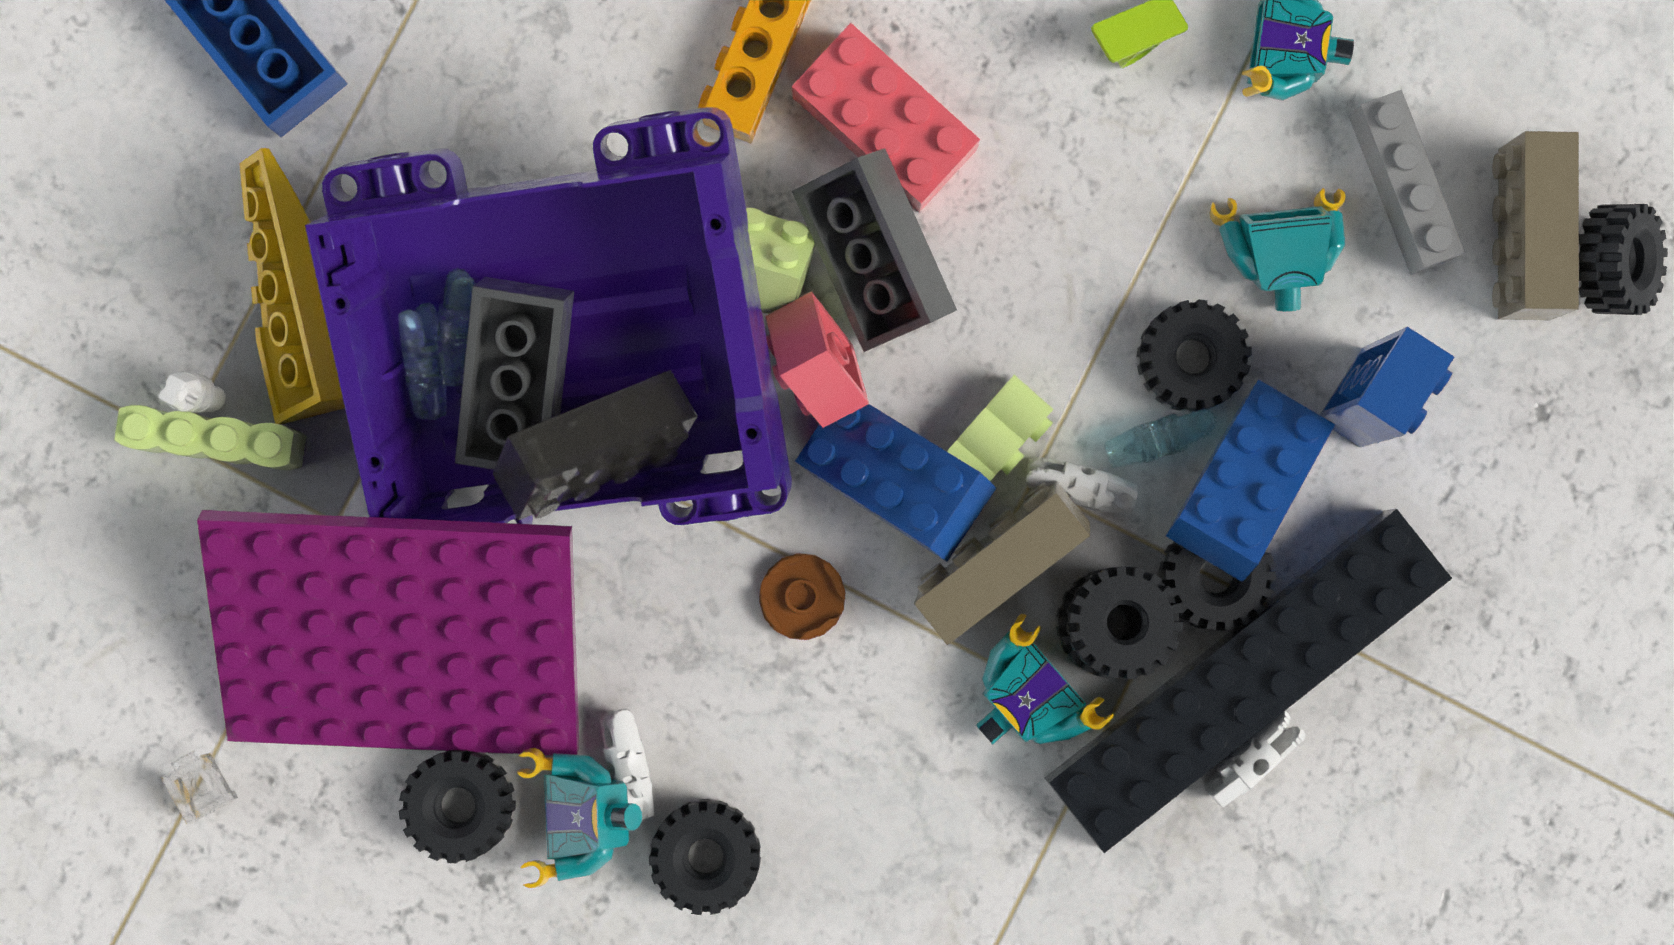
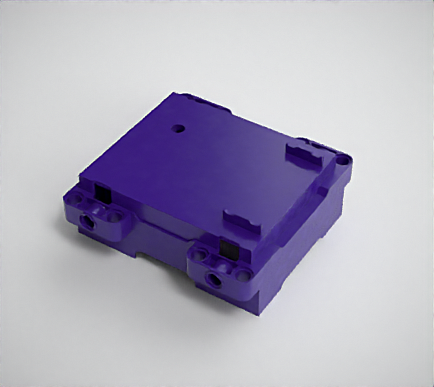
[305,107,792,525]

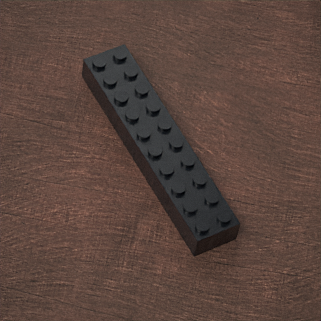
[1044,509,1452,853]

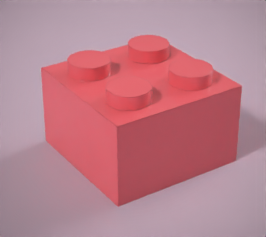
[766,291,869,428]

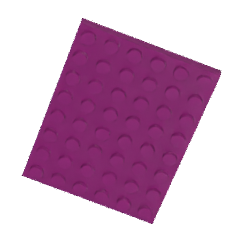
[197,510,579,756]

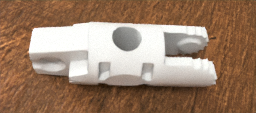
[158,371,226,413]
[1026,457,1138,514]
[599,709,654,820]
[1204,711,1307,807]

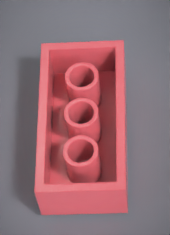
[792,23,980,213]

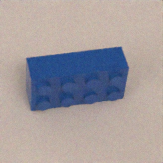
[165,0,348,138]
[1319,326,1455,447]
[1165,379,1336,582]
[795,404,997,562]

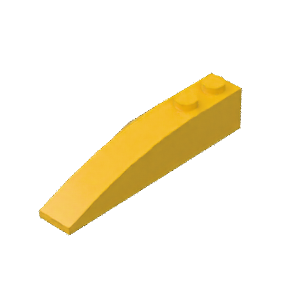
[239,148,345,424]

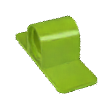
[1091,0,1188,68]

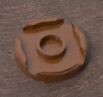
[759,553,846,640]

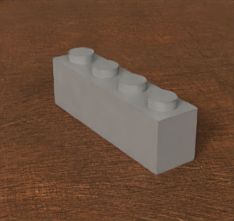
[1349,89,1465,275]

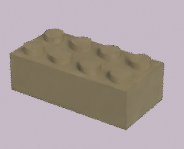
[1492,131,1579,321]
[914,481,1090,645]

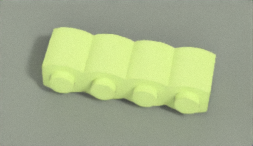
[947,375,1054,481]
[114,405,307,470]

